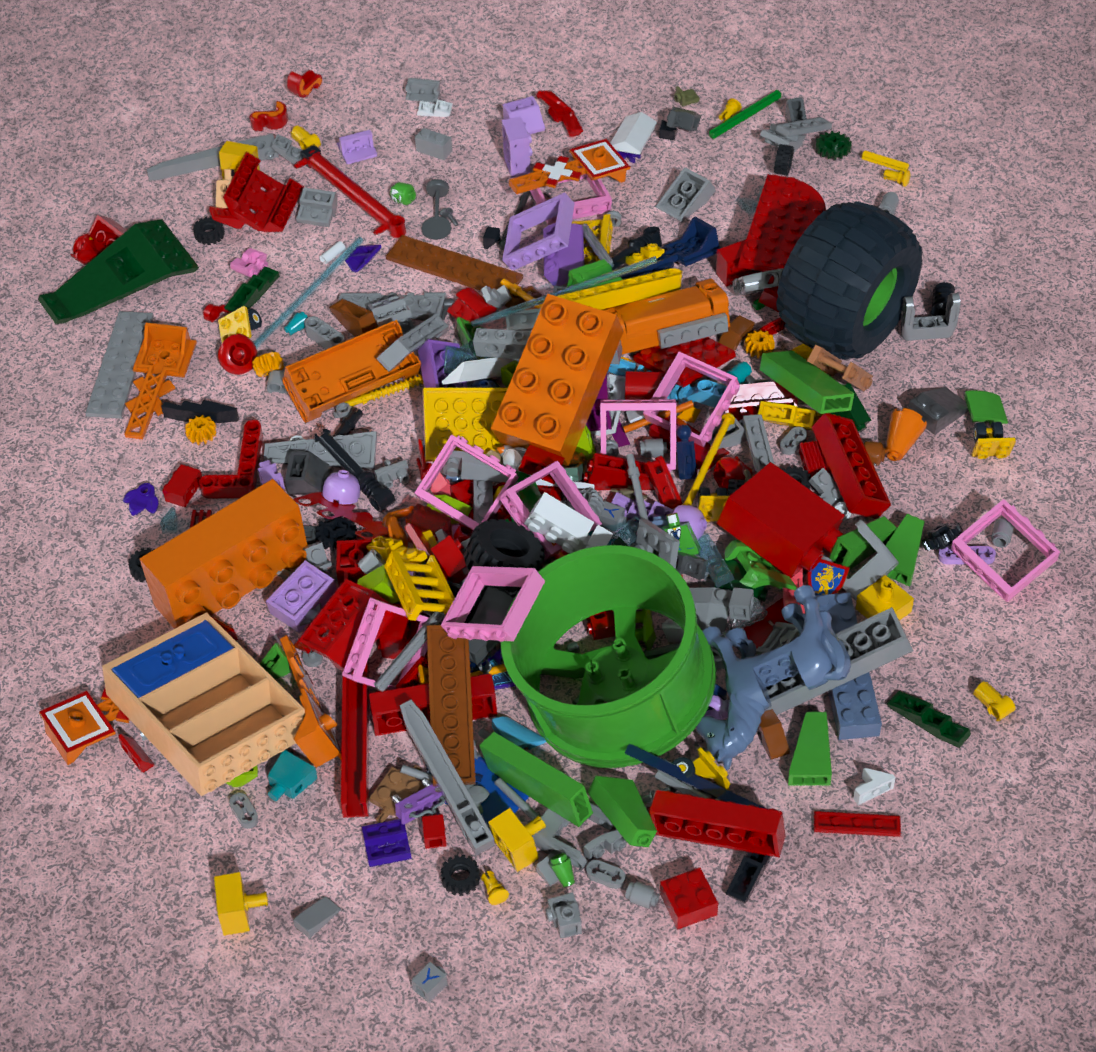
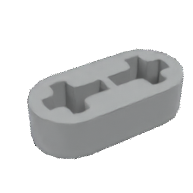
[780,427,807,455]
[229,793,259,829]
[586,860,626,889]

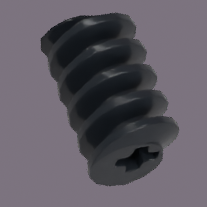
[931,282,955,316]

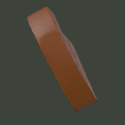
[329,299,378,337]

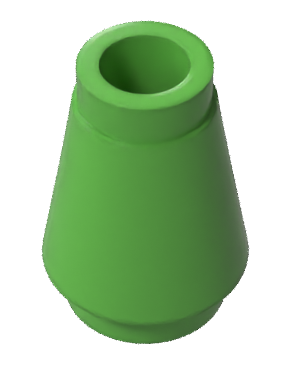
[550,853,575,887]

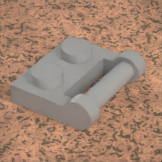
[756,622,800,655]

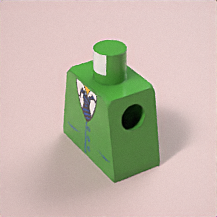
[661,513,701,555]

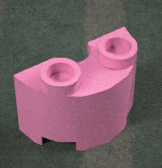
[230,248,268,278]

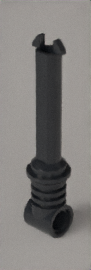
[611,226,662,271]
[315,429,395,512]

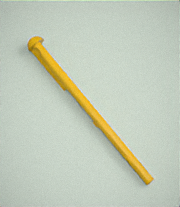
[683,413,735,505]

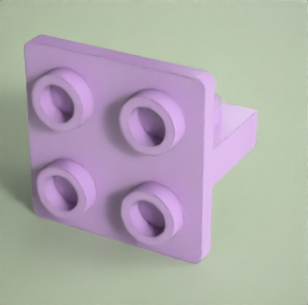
[337,130,377,164]

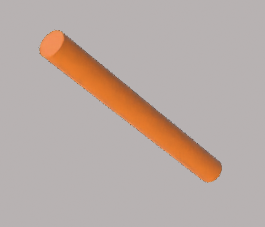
[623,400,694,433]

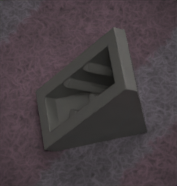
[785,97,807,123]

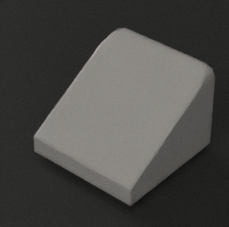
[536,853,559,886]

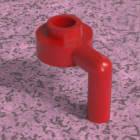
[203,304,231,323]

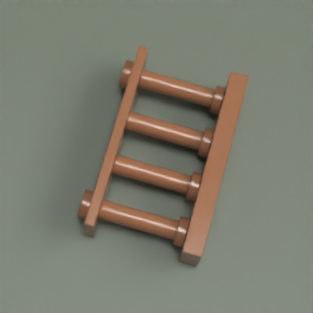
[807,345,873,392]

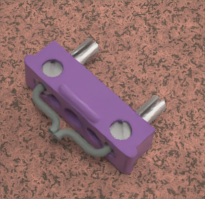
[392,778,447,824]

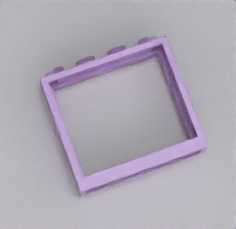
[502,192,575,270]

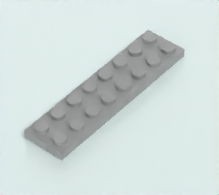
[86,311,154,419]

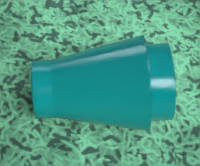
[284,311,308,336]

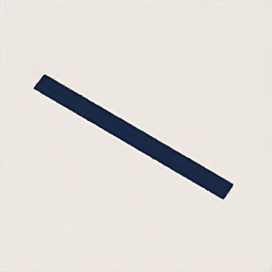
[625,744,767,809]

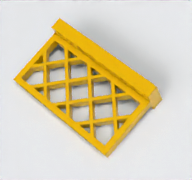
[572,214,613,266]

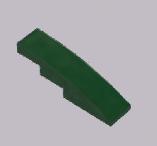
[224,266,280,312]
[887,691,971,748]

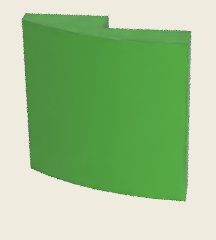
[964,391,1008,425]

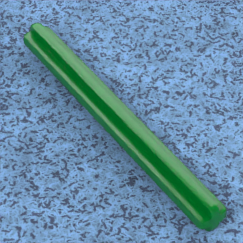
[709,90,782,139]

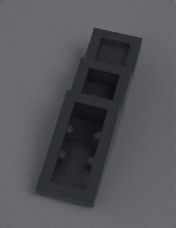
[161,400,239,423]
[726,852,772,904]

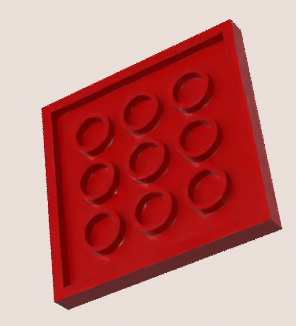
[633,337,736,388]

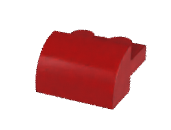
[447,287,497,325]
[625,371,663,400]

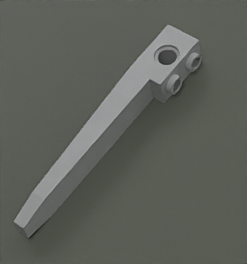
[147,134,279,181]
[400,700,495,856]

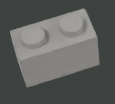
[415,128,452,160]

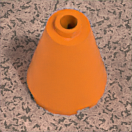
[885,408,927,461]

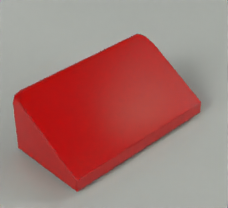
[757,317,786,335]
[118,734,155,773]

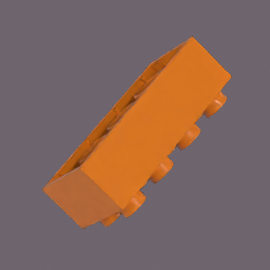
[491,293,624,466]
[139,479,308,629]

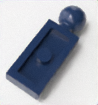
[676,425,697,480]

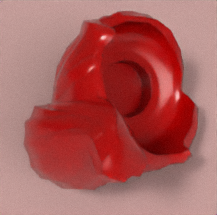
[70,233,99,265]

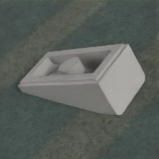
[293,896,341,939]

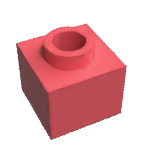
[430,472,452,496]

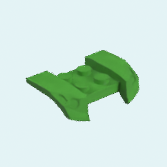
[725,540,797,590]

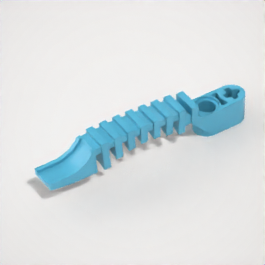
[609,359,727,408]

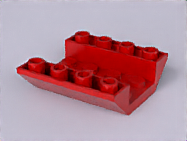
[223,151,304,232]
[293,579,396,672]

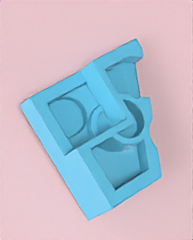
[492,717,546,750]

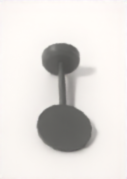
[421,179,452,240]

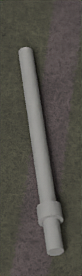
[626,454,657,555]

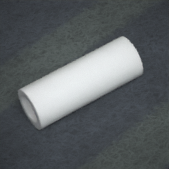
[319,241,346,264]

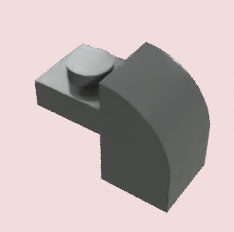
[666,107,702,131]

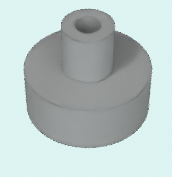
[302,650,323,667]

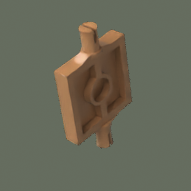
[370,765,426,823]

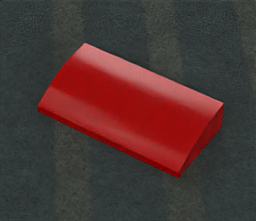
[649,416,729,470]

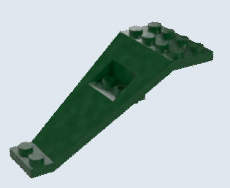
[38,219,199,325]

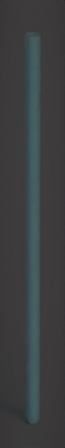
[254,237,364,348]
[471,256,658,328]

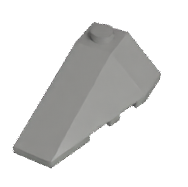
[689,587,733,633]

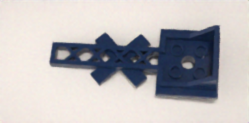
[614,216,723,280]

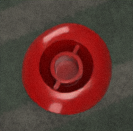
[218,334,258,375]

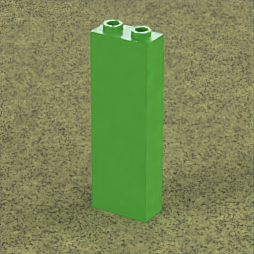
[760,350,854,414]
[479,732,593,827]

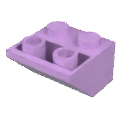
[503,96,545,134]

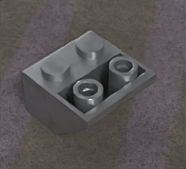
[285,451,331,495]

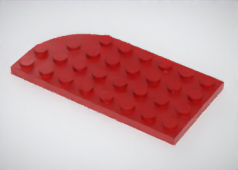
[738,174,826,272]

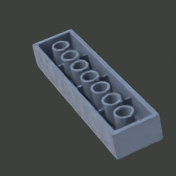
[815,593,882,740]

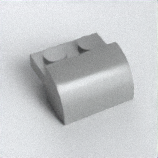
[760,123,806,153]
[296,187,337,227]
[367,294,412,327]

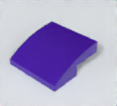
[362,819,412,867]

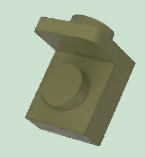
[674,86,700,107]

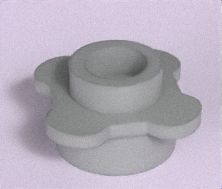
[333,402,353,419]

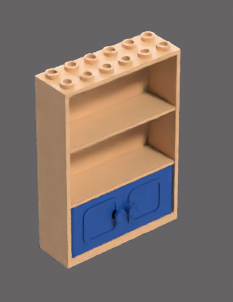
[102,612,305,797]

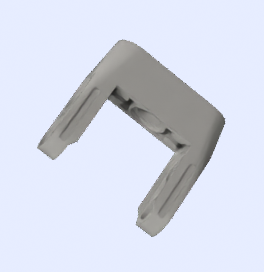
[733,268,784,296]
[901,293,960,341]
[822,519,899,600]
[532,803,614,871]

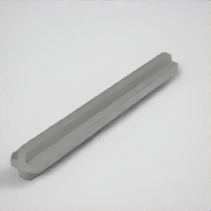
[582,223,614,268]
[374,612,446,692]

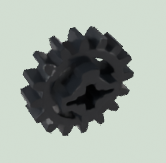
[315,514,357,551]
[921,522,963,551]

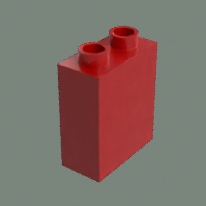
[717,462,845,578]

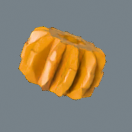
[744,330,775,359]
[252,352,284,377]
[185,415,217,446]

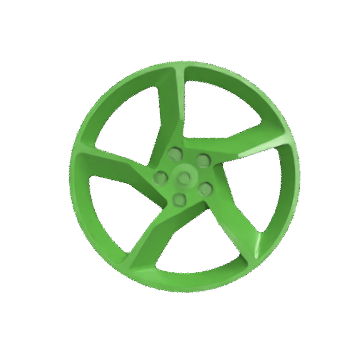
[501,545,716,768]

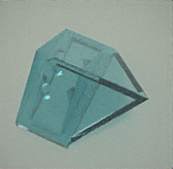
[444,346,479,374]

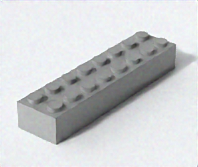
[765,607,913,715]

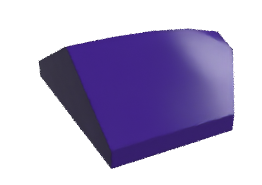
[345,244,382,273]

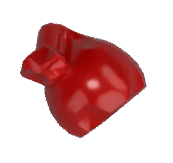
[713,456,753,491]

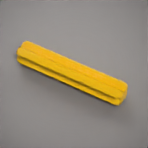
[861,150,909,173]

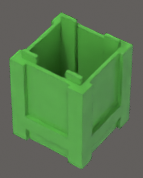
[564,259,623,294]

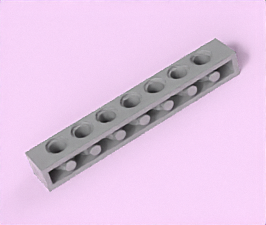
[473,328,622,364]

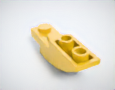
[366,536,428,564]

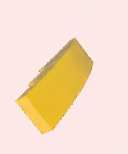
[758,401,823,431]

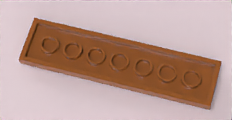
[386,235,523,292]
[427,625,476,786]

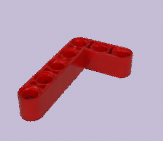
[199,419,263,499]

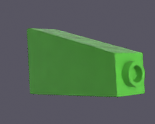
[886,514,925,587]
[829,516,897,570]
[788,711,832,786]
[588,776,657,847]

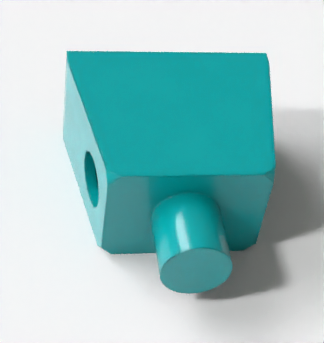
[267,750,318,802]

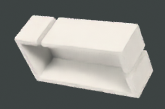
[524,492,613,553]

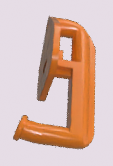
[382,506,416,548]

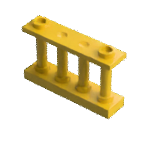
[384,551,455,620]

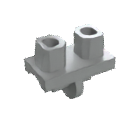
[374,459,410,489]

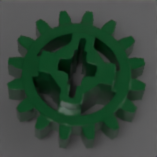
[816,131,852,160]

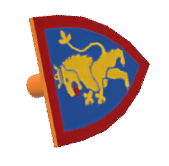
[807,559,850,596]

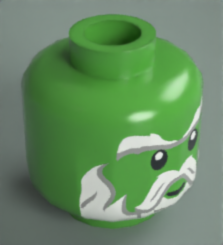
[390,182,416,205]

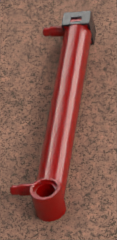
[294,145,406,238]

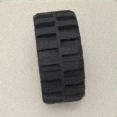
[464,519,545,592]

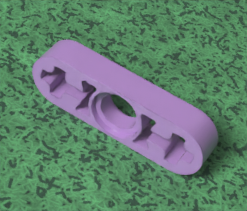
[938,546,996,564]

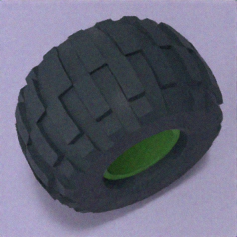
[776,201,923,360]

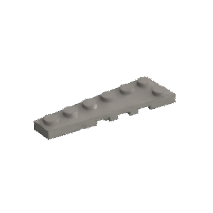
[338,292,447,320]
[263,431,378,469]

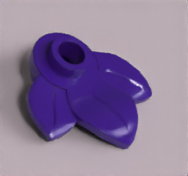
[123,483,159,516]

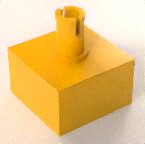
[219,141,260,179]
[855,575,914,621]
[488,808,546,872]
[214,872,268,936]

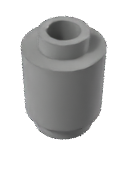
[879,192,899,215]
[640,438,667,458]
[991,519,1014,548]
[625,882,660,909]

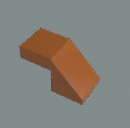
[719,315,755,350]
[758,709,790,760]

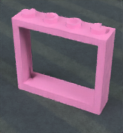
[528,166,612,225]
[643,352,740,447]
[600,399,676,472]
[414,435,519,531]
[499,461,602,562]
[951,499,1060,602]
[441,566,545,642]
[342,598,430,691]

